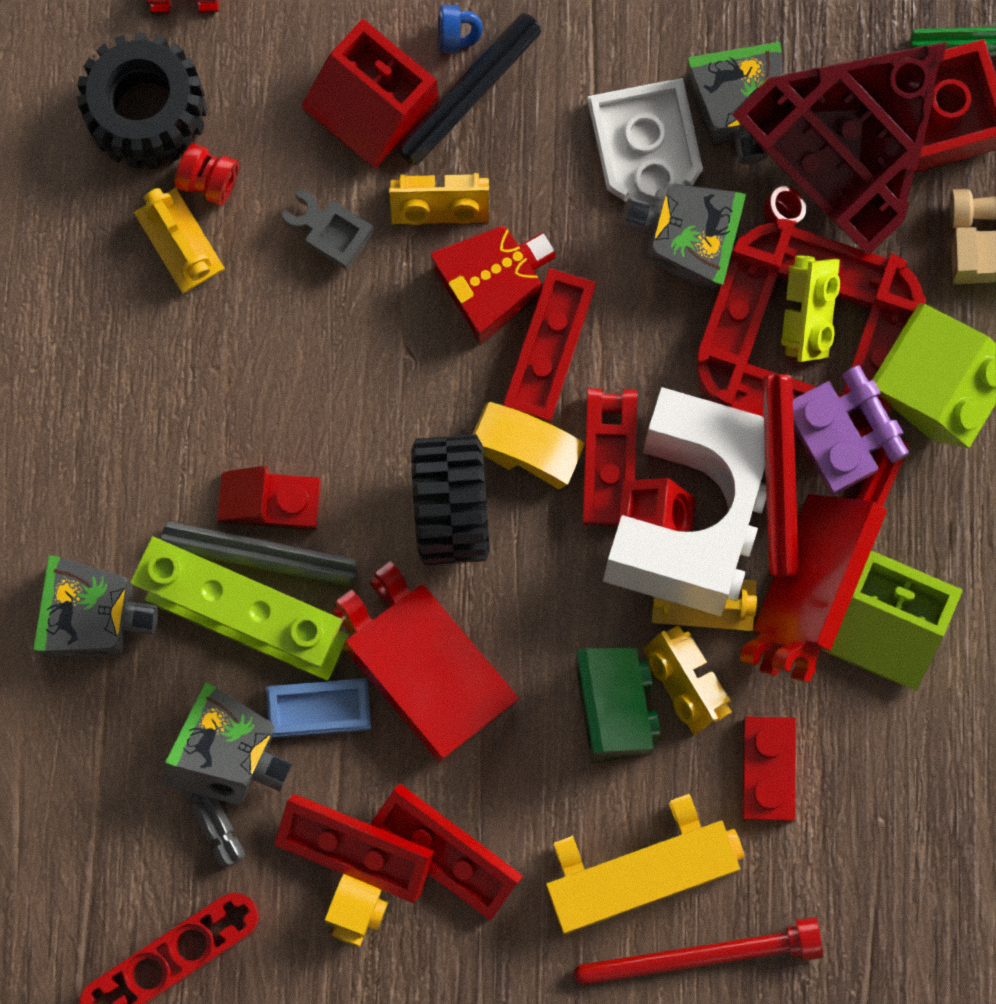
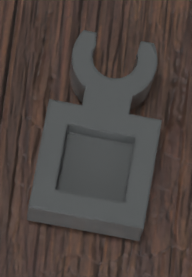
[281,190,374,271]

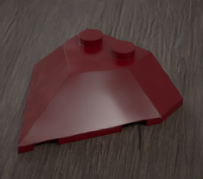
[731,42,947,256]

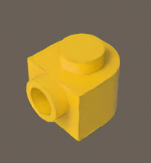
[325,874,388,947]

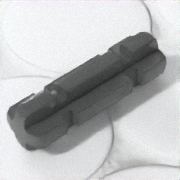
[183,791,245,868]

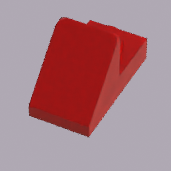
[217,466,322,530]

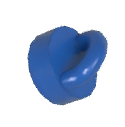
[438,5,483,54]

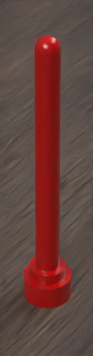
[574,917,823,985]

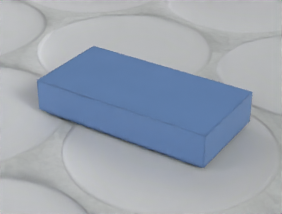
[266,678,372,739]

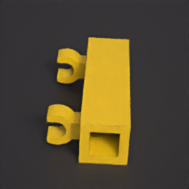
[546,794,745,935]

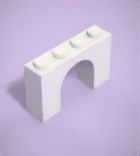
[603,387,766,616]

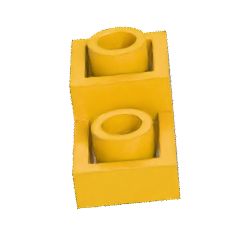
[472,402,585,490]

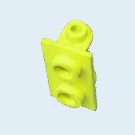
[781,256,840,362]

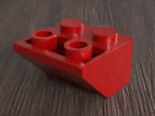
[301,18,439,170]

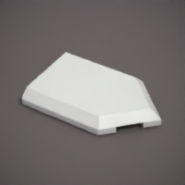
[587,78,703,204]

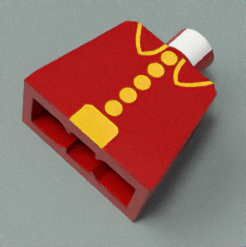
[430,226,556,345]

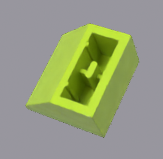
[822,550,963,692]

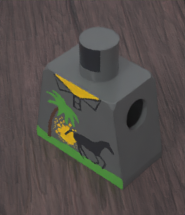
[686,42,782,164]
[620,184,746,291]
[33,555,158,658]
[161,682,293,805]

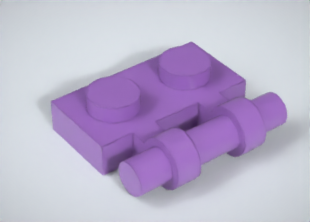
[793,365,909,496]

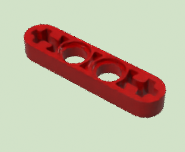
[80,893,260,1004]

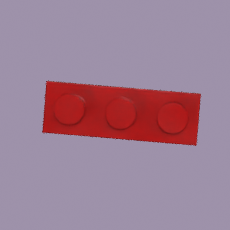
[503,268,596,424]
[370,784,523,921]
[274,794,434,904]

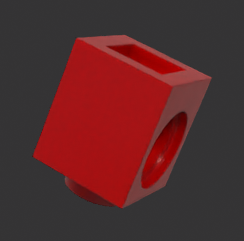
[618,478,696,532]

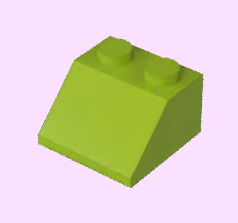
[872,303,996,448]

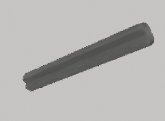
[161,522,358,587]

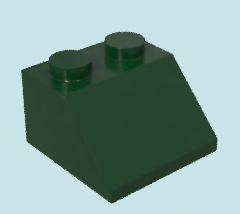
[575,648,661,764]

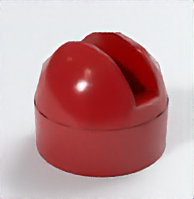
[762,186,806,224]

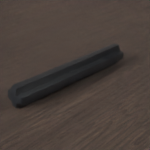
[398,13,541,165]

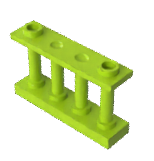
[130,536,350,682]

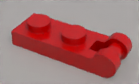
[583,388,638,527]

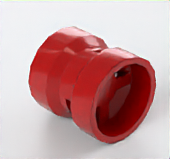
[175,143,240,206]

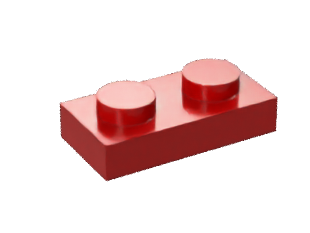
[742,716,796,822]

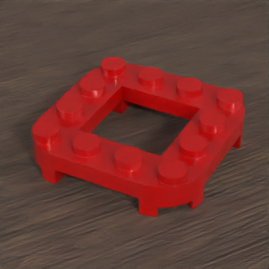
[696,219,926,438]

